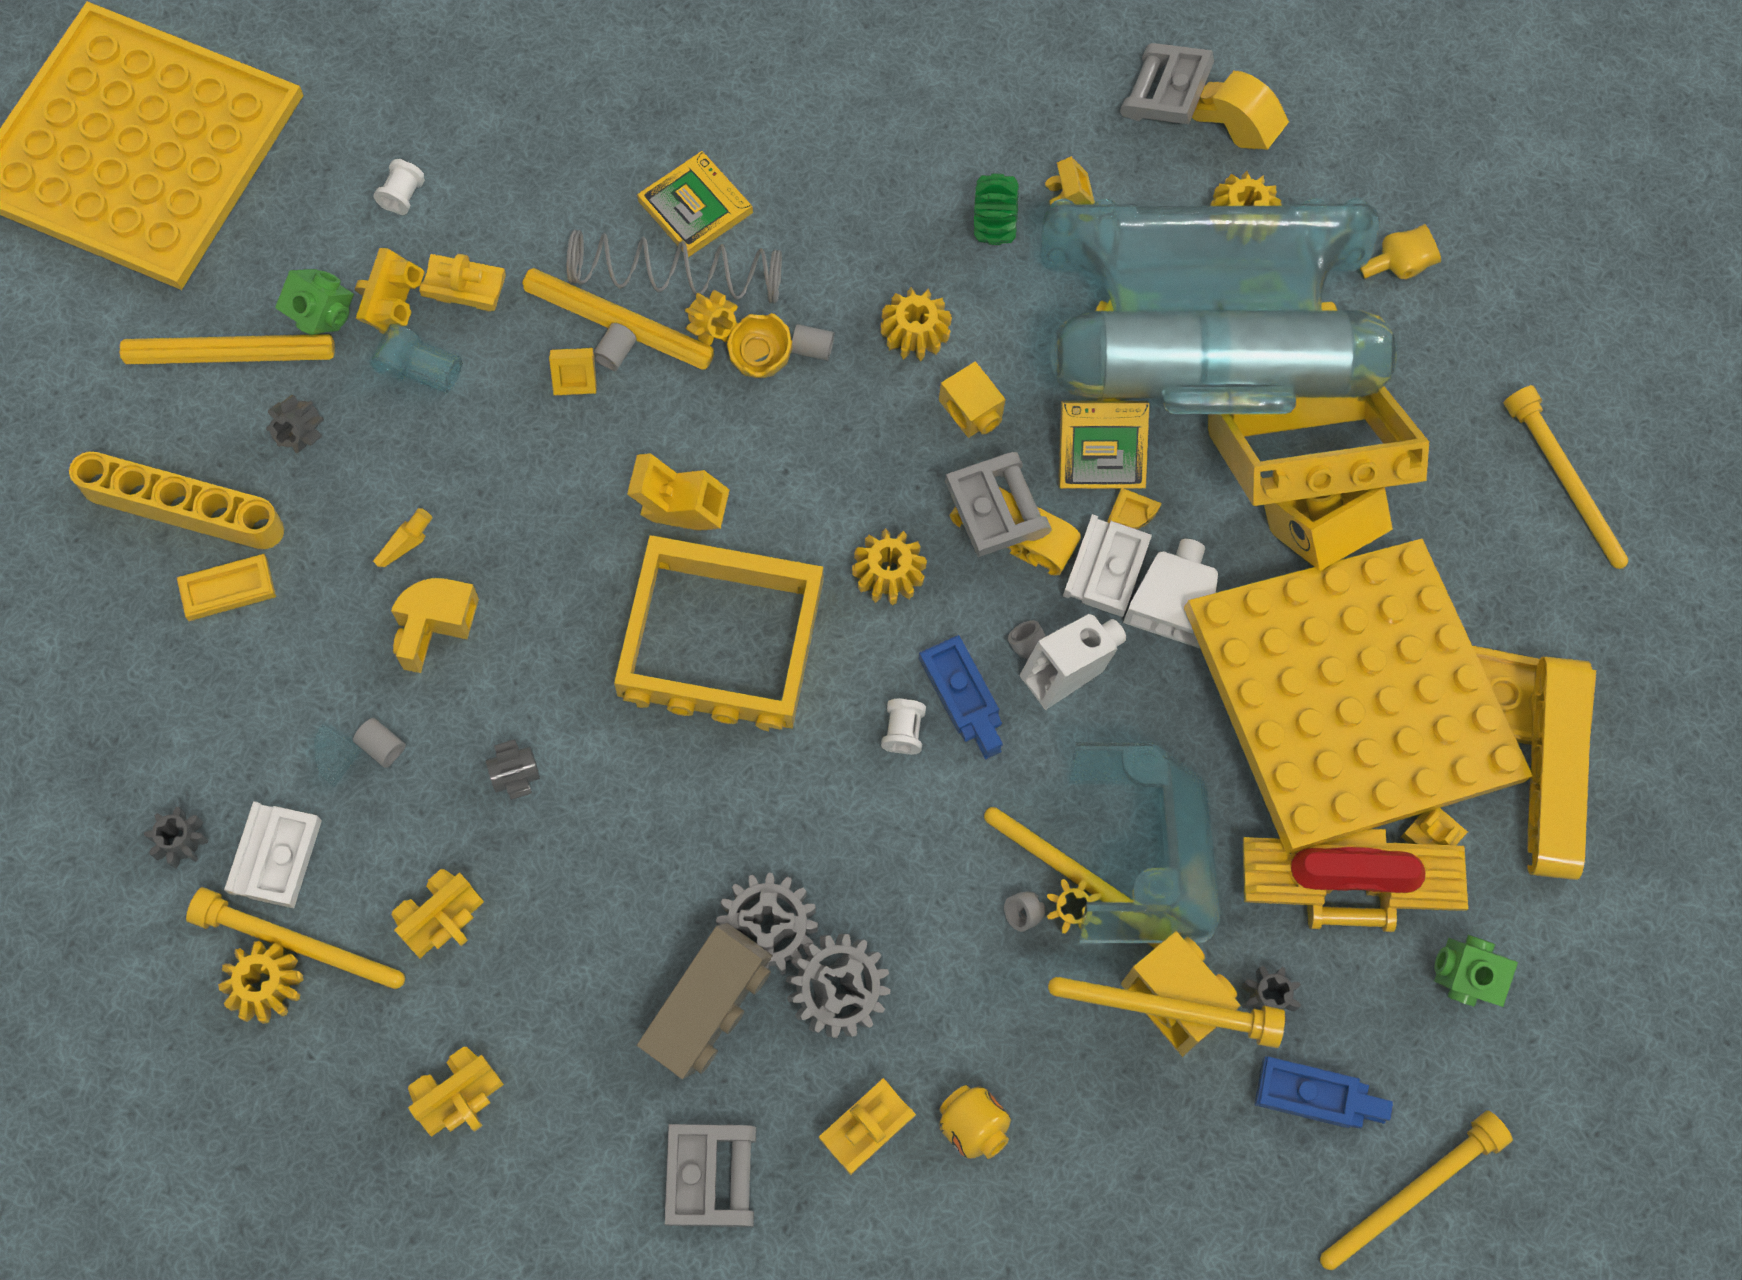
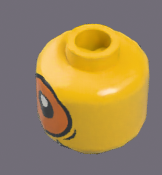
[939,1085,1011,1159]

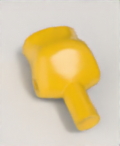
[1358,224,1441,279]

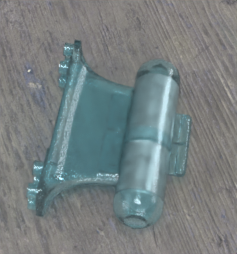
[1040,198,1398,414]

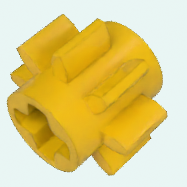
[685,290,738,346]
[1047,879,1102,934]

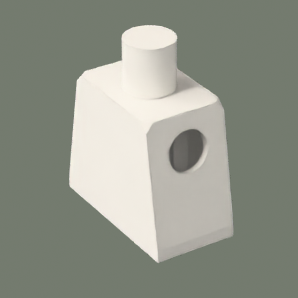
[1123,539,1218,649]
[1019,614,1126,710]

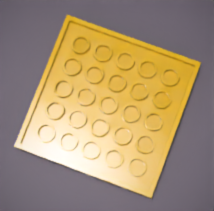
[0,1,304,290]
[1183,539,1533,854]

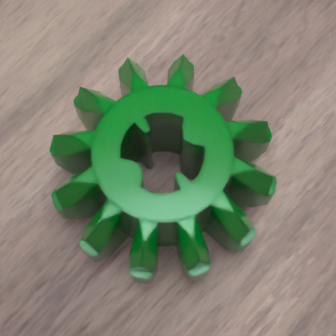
[974,173,1019,245]

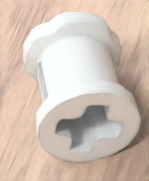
[374,159,425,215]
[881,699,926,755]

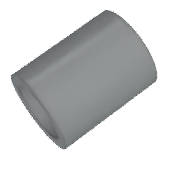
[593,323,637,371]
[791,324,835,361]
[353,718,406,768]

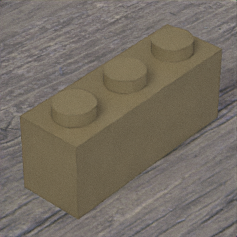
[636,923,773,1079]

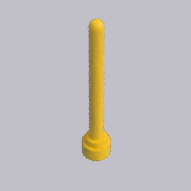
[1503,385,1628,569]
[984,807,1179,949]
[186,887,405,989]
[1048,977,1285,1048]
[1320,1110,1513,1270]

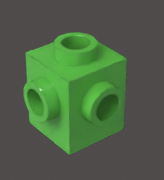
[275,269,354,335]
[1434,935,1518,1007]

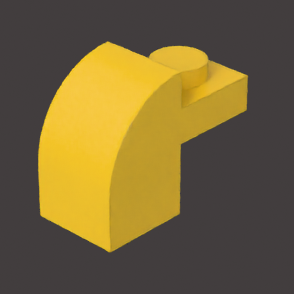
[1192,70,1289,150]
[627,453,730,531]
[391,578,479,673]

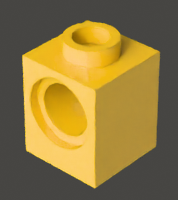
[939,361,1006,438]

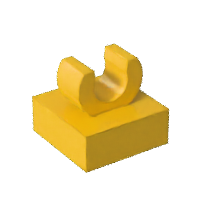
[1045,156,1096,212]
[549,348,597,395]
[1401,808,1468,845]

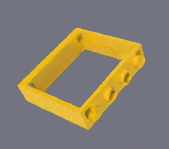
[1208,372,1429,506]
[614,535,823,732]

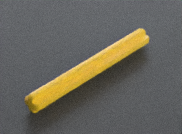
[522,268,714,370]
[119,334,335,364]

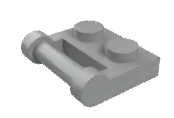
[1120,43,1214,124]
[945,452,1052,557]
[665,1124,756,1227]

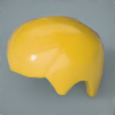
[727,313,793,378]

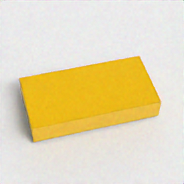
[177,554,276,621]

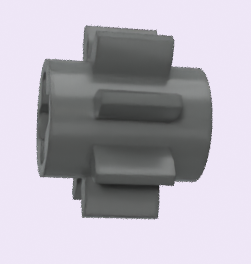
[266,395,324,453]
[486,739,540,800]
[144,807,208,868]
[1241,966,1301,1022]

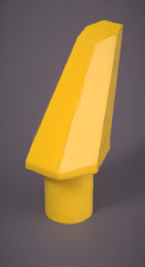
[373,508,432,567]

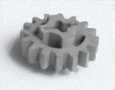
[716,873,818,975]
[786,934,890,1038]

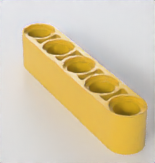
[69,451,285,549]
[1528,656,1592,880]

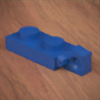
[918,635,1003,760]
[1254,1056,1393,1129]

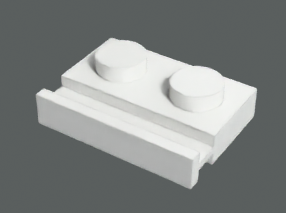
[1063,514,1152,617]
[224,802,322,908]

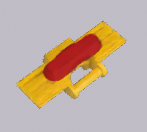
[1243,829,1468,932]

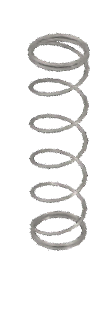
[567,229,782,304]

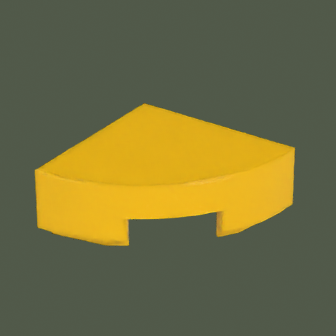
[1107,488,1162,529]

